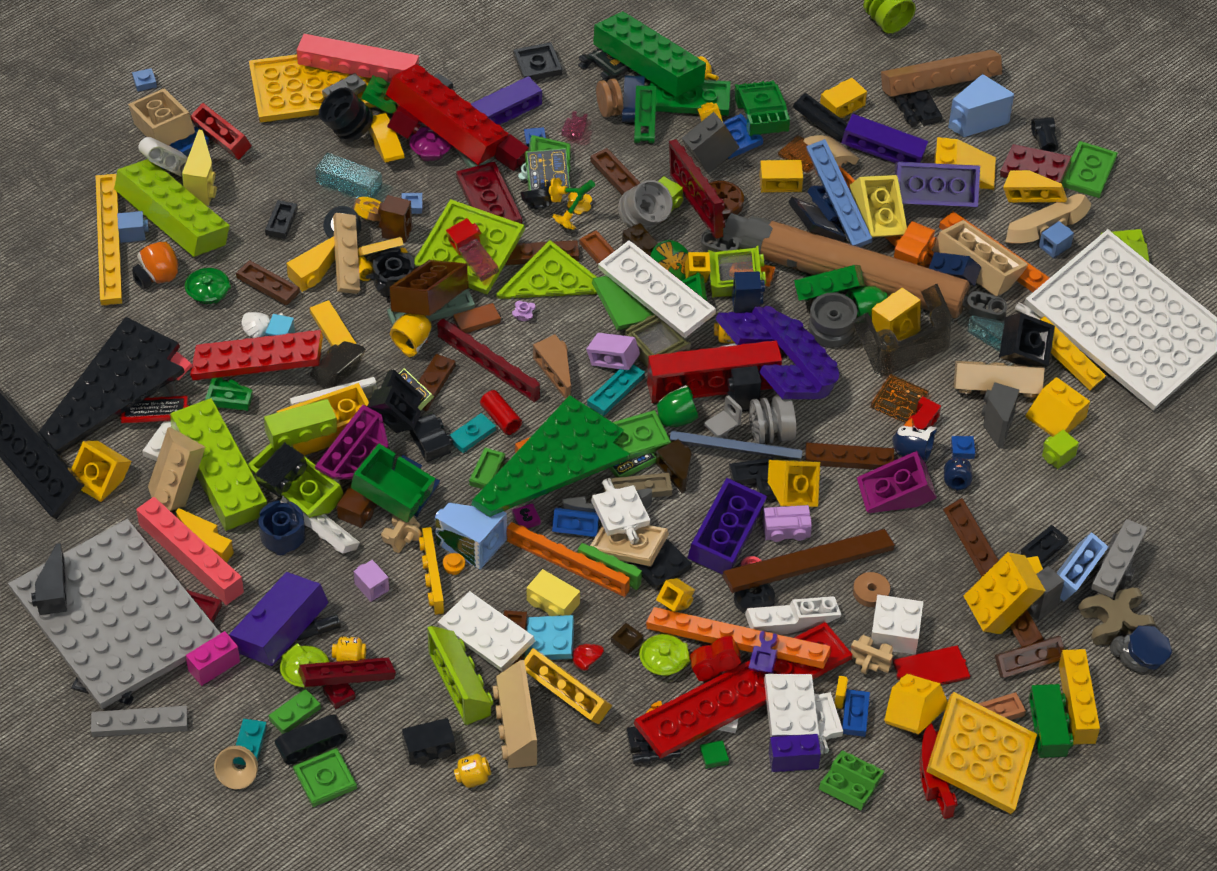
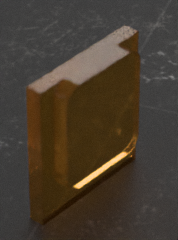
[778,135,814,173]

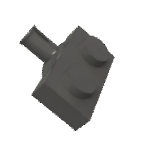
[322,73,367,101]

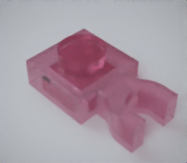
[561,111,588,140]

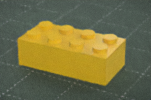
[277,383,369,456]

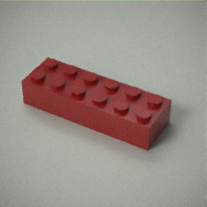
[386,64,509,165]
[647,340,782,403]

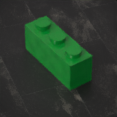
[794,265,865,301]
[1028,684,1073,758]

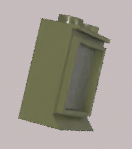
[625,315,691,368]

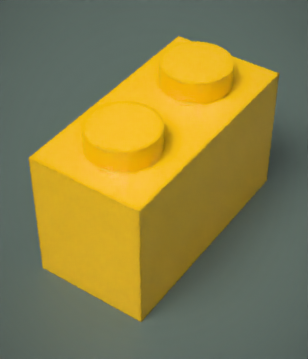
[820,78,867,118]
[759,160,803,192]

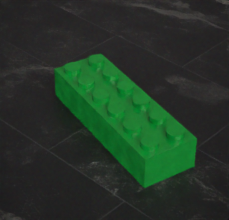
[593,11,706,97]

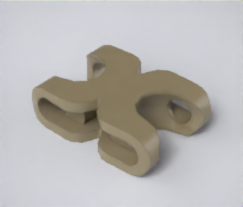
[1078,588,1156,646]

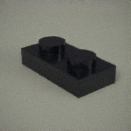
[265,200,298,239]
[1020,525,1068,564]

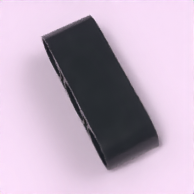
[275,715,348,765]

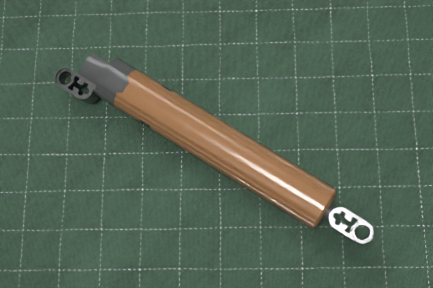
[701,213,1007,323]

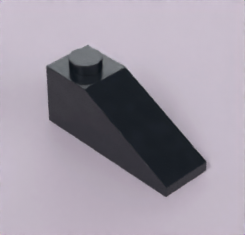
[31,543,67,615]

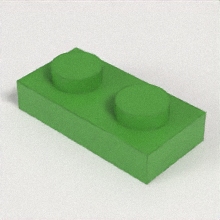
[268,689,321,734]

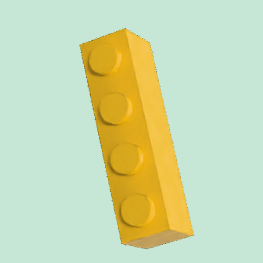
[524,648,613,724]
[1058,649,1100,745]

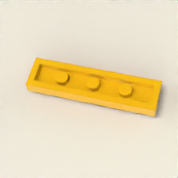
[1040,316,1106,391]
[419,527,444,615]

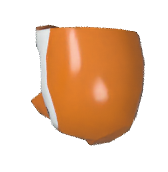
[137,242,179,284]

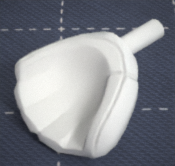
[241,312,284,338]

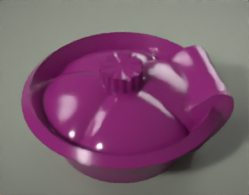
[410,127,452,161]

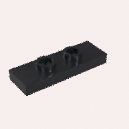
[793,93,848,142]

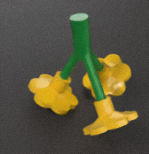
[549,178,595,230]

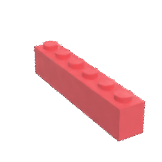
[297,34,419,82]
[136,497,244,605]

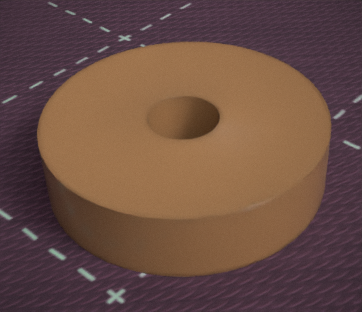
[853,572,890,607]

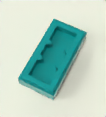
[450,413,496,453]

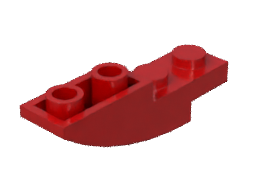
[919,723,957,819]

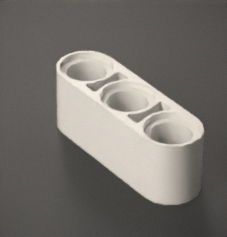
[139,137,188,177]

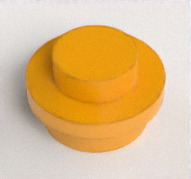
[442,553,465,575]

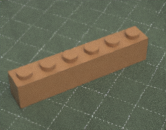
[881,50,1002,97]

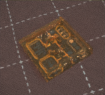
[870,374,929,423]

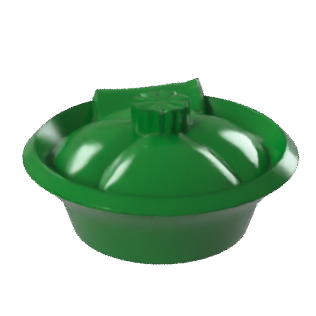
[185,268,231,304]

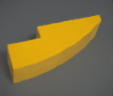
[368,113,405,162]
[176,508,234,563]

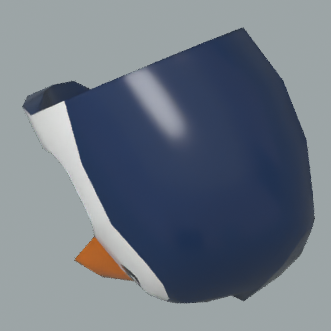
[892,418,937,463]

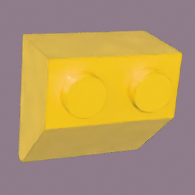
[872,288,921,352]
[1025,377,1090,437]
[71,441,132,502]
[768,460,820,507]
[884,674,948,734]

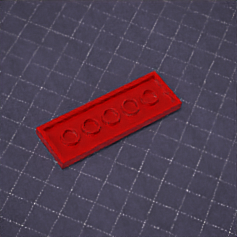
[190,330,323,380]

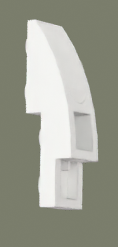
[745,596,841,635]

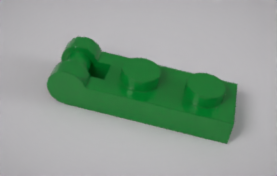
[634,86,656,143]

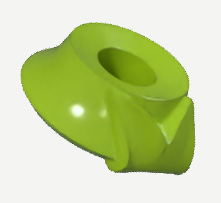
[639,634,690,676]
[280,643,329,688]

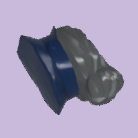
[1110,625,1172,672]

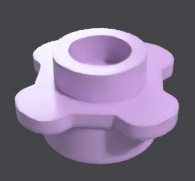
[512,301,536,321]

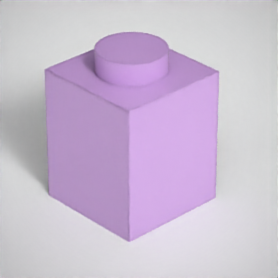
[354,560,389,602]

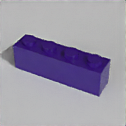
[471,76,542,125]
[841,114,928,163]

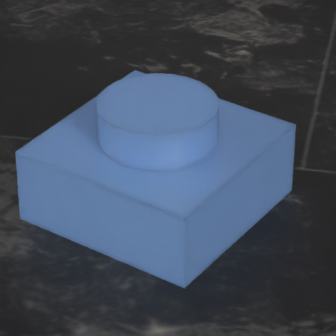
[132,68,157,92]
[402,193,423,214]

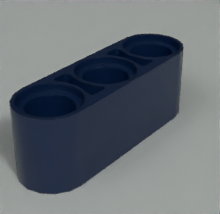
[622,75,645,123]

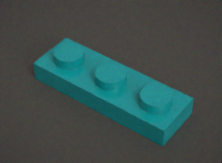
[587,365,645,416]

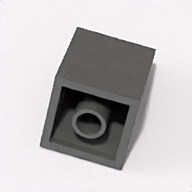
[682,112,740,173]

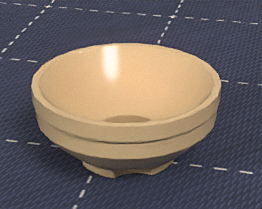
[214,746,258,789]

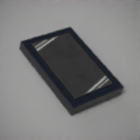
[788,196,846,242]

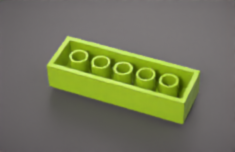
[114,159,230,257]
[170,398,267,531]

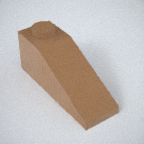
[533,334,571,399]

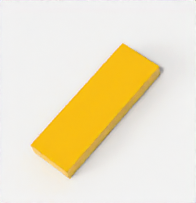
[310,300,357,356]

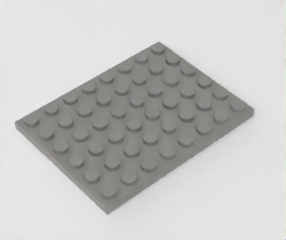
[8,519,221,709]

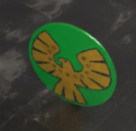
[650,240,688,281]

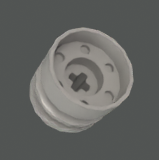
[618,180,673,229]
[749,396,796,444]

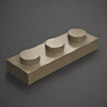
[603,473,672,498]

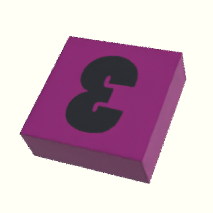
[512,503,541,529]

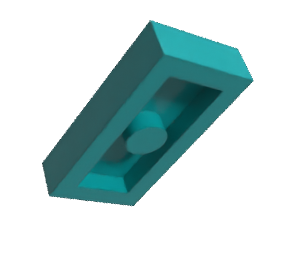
[233,718,267,765]

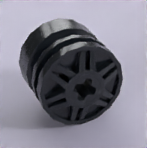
[319,87,373,142]

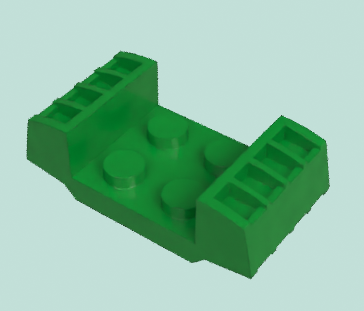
[734,80,790,136]

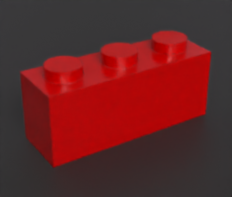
[190,103,252,161]

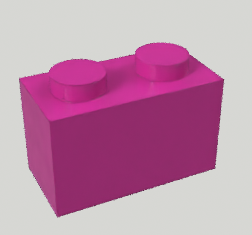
[186,631,240,686]

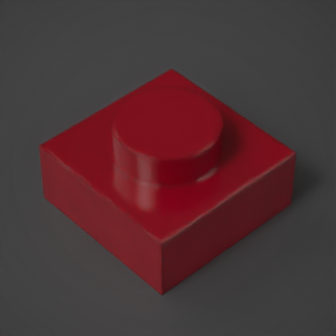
[323,683,356,709]

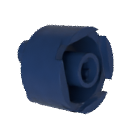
[258,501,305,555]

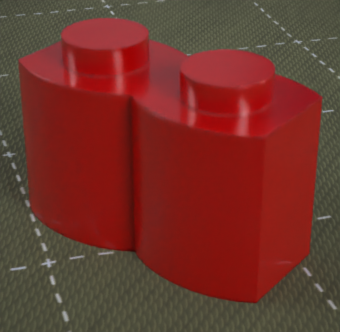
[690,636,741,681]

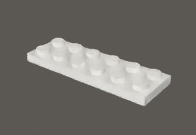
[598,240,716,338]

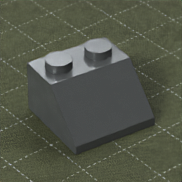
[981,382,1020,449]

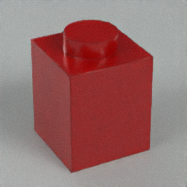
[446,218,481,256]

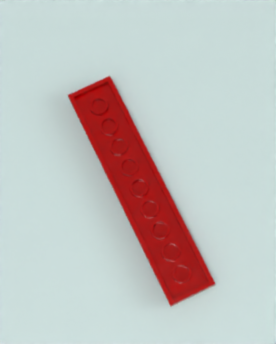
[634,622,853,759]

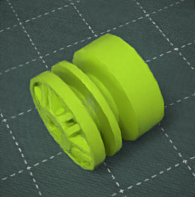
[863,0,916,33]

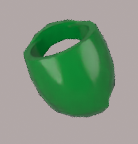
[845,286,889,323]
[657,385,699,427]

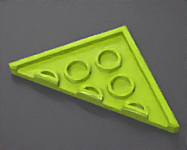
[496,240,597,299]

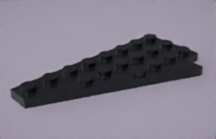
[39,317,185,454]

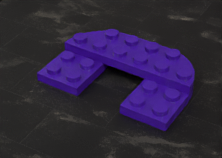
[715,306,839,399]

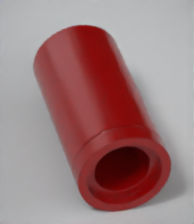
[480,390,522,435]

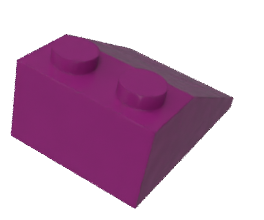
[857,451,937,513]

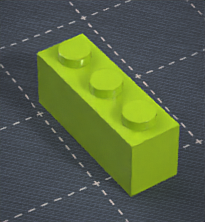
[264,399,337,450]

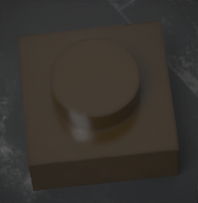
[611,623,644,655]

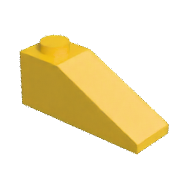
[1003,170,1067,202]
[286,236,336,292]

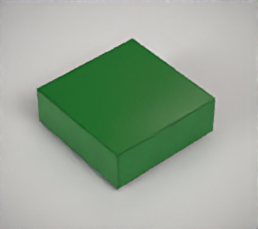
[700,740,729,769]

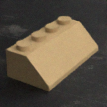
[933,220,1028,296]
[492,660,537,769]

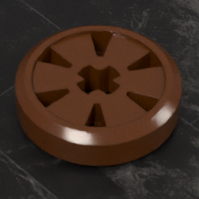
[709,180,744,219]

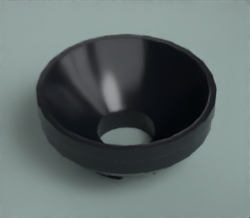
[520,189,553,209]
[734,583,775,614]

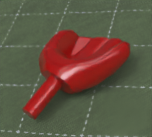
[573,644,604,671]

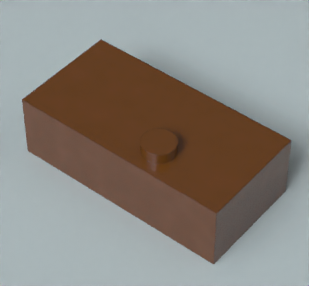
[390,259,469,316]

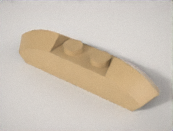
[1005,194,1091,244]

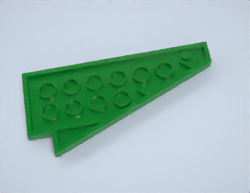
[471,395,630,517]

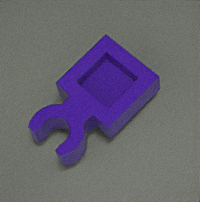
[749,631,778,674]

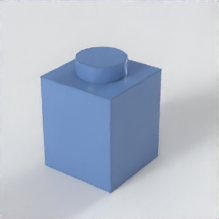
[117,211,149,243]
[1039,221,1074,258]

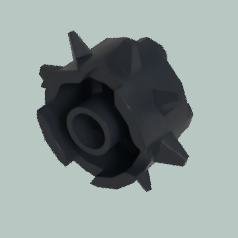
[365,248,419,298]

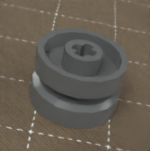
[808,293,858,348]

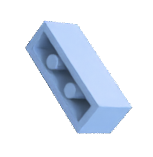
[1057,532,1108,601]

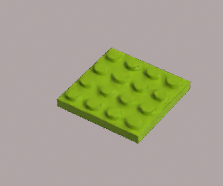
[414,199,525,295]

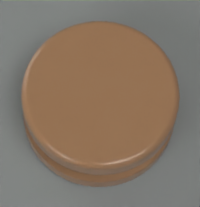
[596,78,623,118]

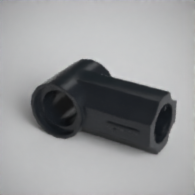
[1031,117,1058,152]

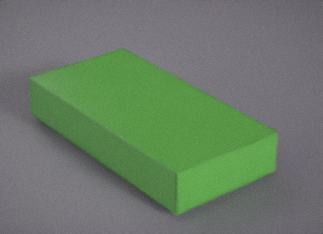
[469,448,506,489]

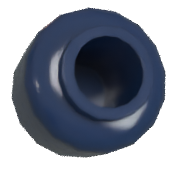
[944,457,973,490]

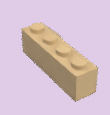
[954,361,1044,398]

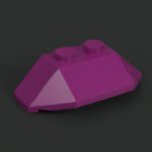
[315,405,388,479]

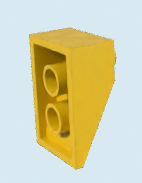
[934,137,996,190]

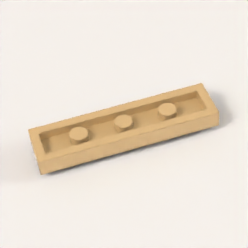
[333,213,360,294]

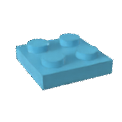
[525,615,574,660]

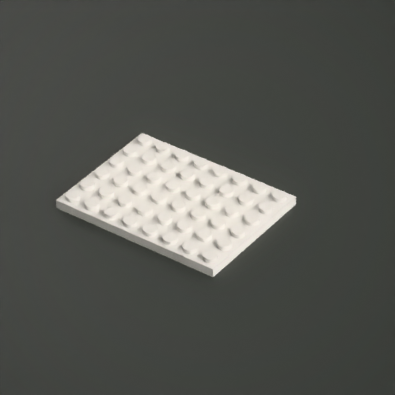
[1024,229,1217,411]

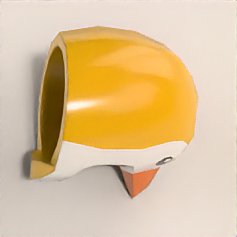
[390,313,432,357]

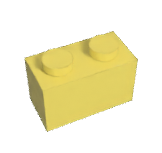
[527,569,580,616]

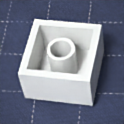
[871,595,923,655]

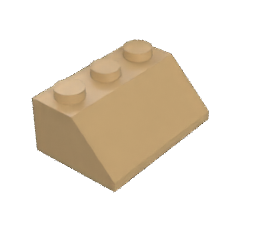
[148,427,206,511]

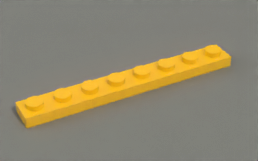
[96,174,122,305]

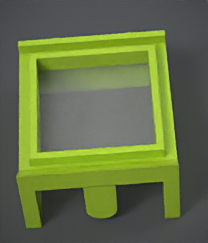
[708,246,766,298]

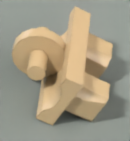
[381,515,422,553]
[851,635,893,675]

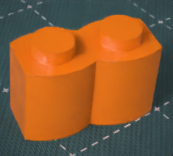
[894,221,937,265]

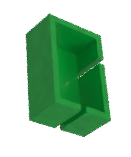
[351,443,435,523]

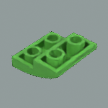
[819,750,885,810]

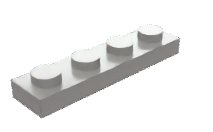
[1091,519,1148,598]
[91,706,188,737]

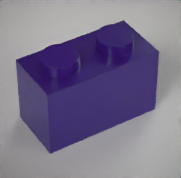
[768,734,821,772]

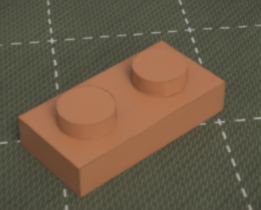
[979,692,1026,720]

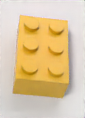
[963,552,1046,634]

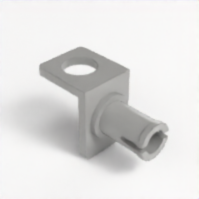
[705,395,742,439]

